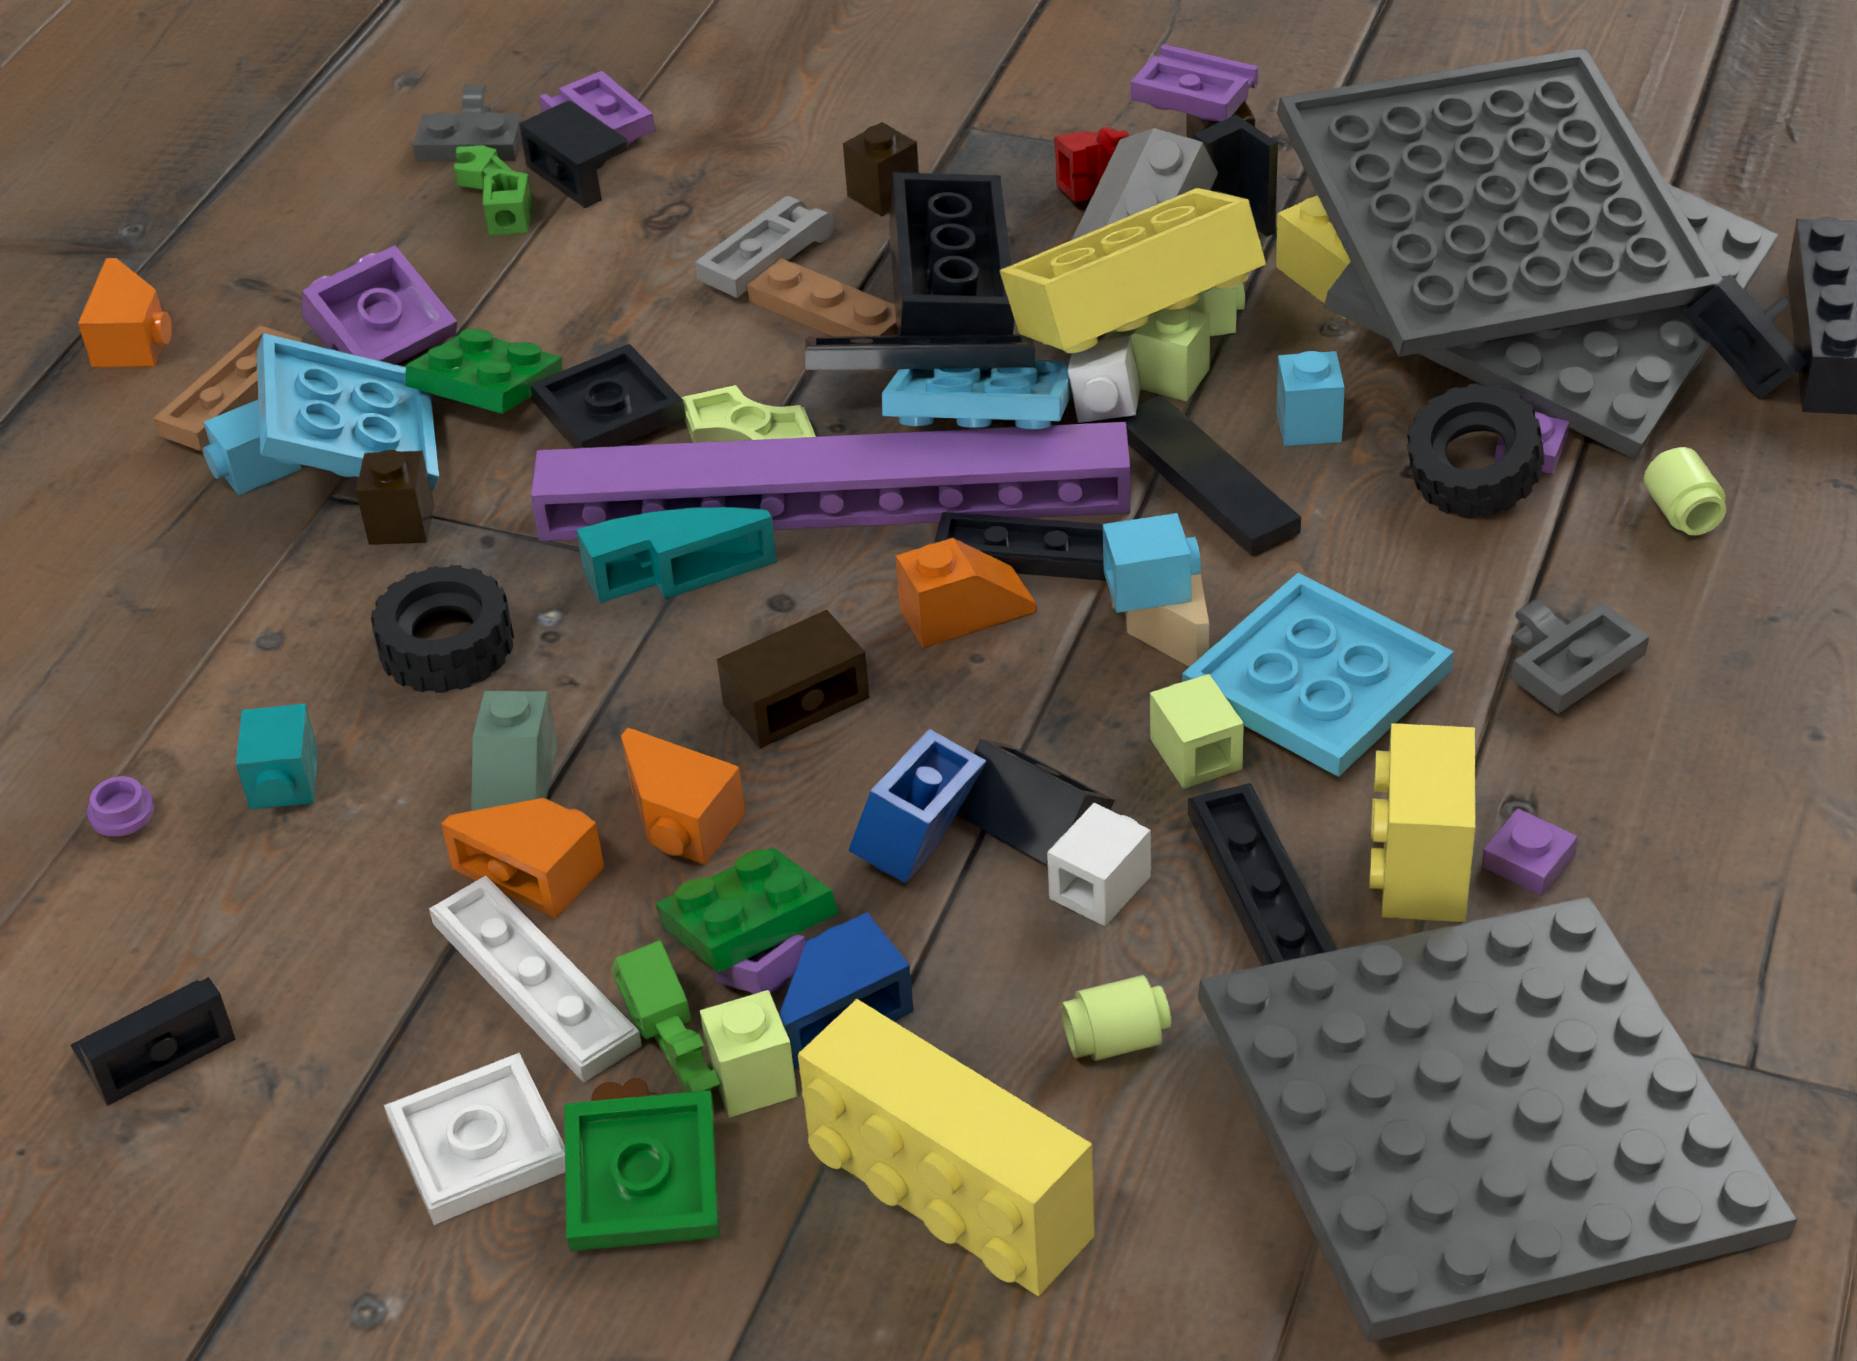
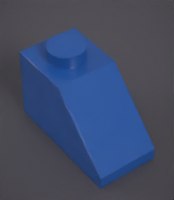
[848,729,986,883]
[779,912,914,1070]

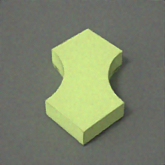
[682,385,816,443]

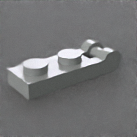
[695,196,835,298]

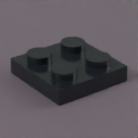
[530,343,686,449]

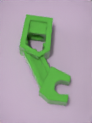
[454,145,533,235]
[611,940,720,1093]

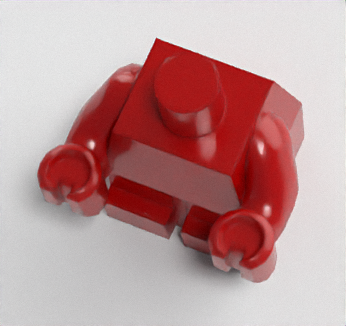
[1054,127,1129,202]

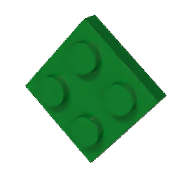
[405,329,562,414]
[655,847,839,973]
[564,1090,720,1251]

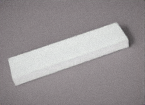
[429,875,642,1083]

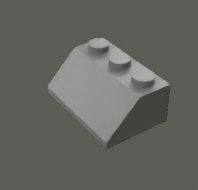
[1072,128,1218,240]

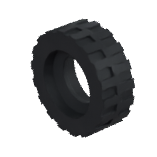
[1407,383,1544,518]
[371,565,514,693]

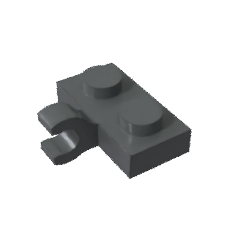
[413,84,522,161]
[1510,600,1650,714]

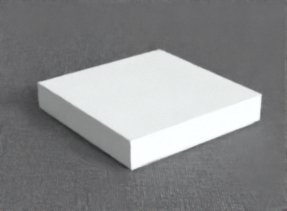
[384,1053,565,1225]

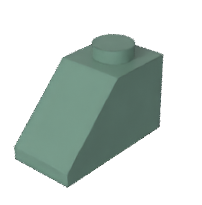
[471,691,559,811]

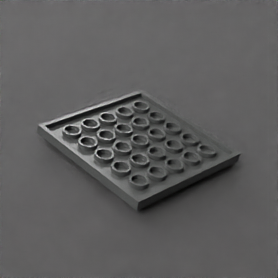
[1277,48,1723,357]
[1324,183,1778,460]
[1198,897,1797,1342]

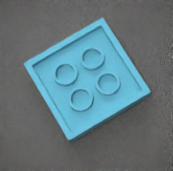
[257,333,439,492]
[882,359,1072,429]
[1182,573,1454,777]

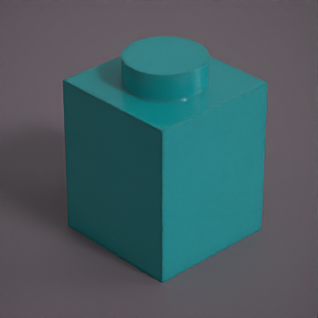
[236,703,318,810]

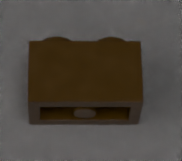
[717,610,870,749]

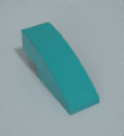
[576,507,777,603]

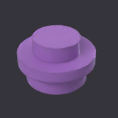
[87,776,155,837]

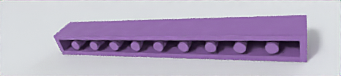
[531,422,1131,541]

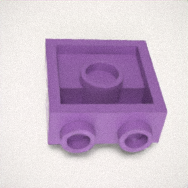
[302,245,457,365]

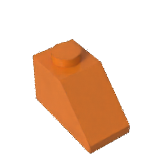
[78,258,172,367]
[895,538,1037,648]
[621,728,746,865]
[441,798,605,919]

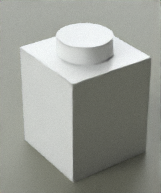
[1068,336,1141,423]
[1047,803,1151,927]

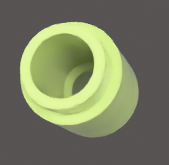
[1644,447,1726,535]
[1061,975,1171,1061]

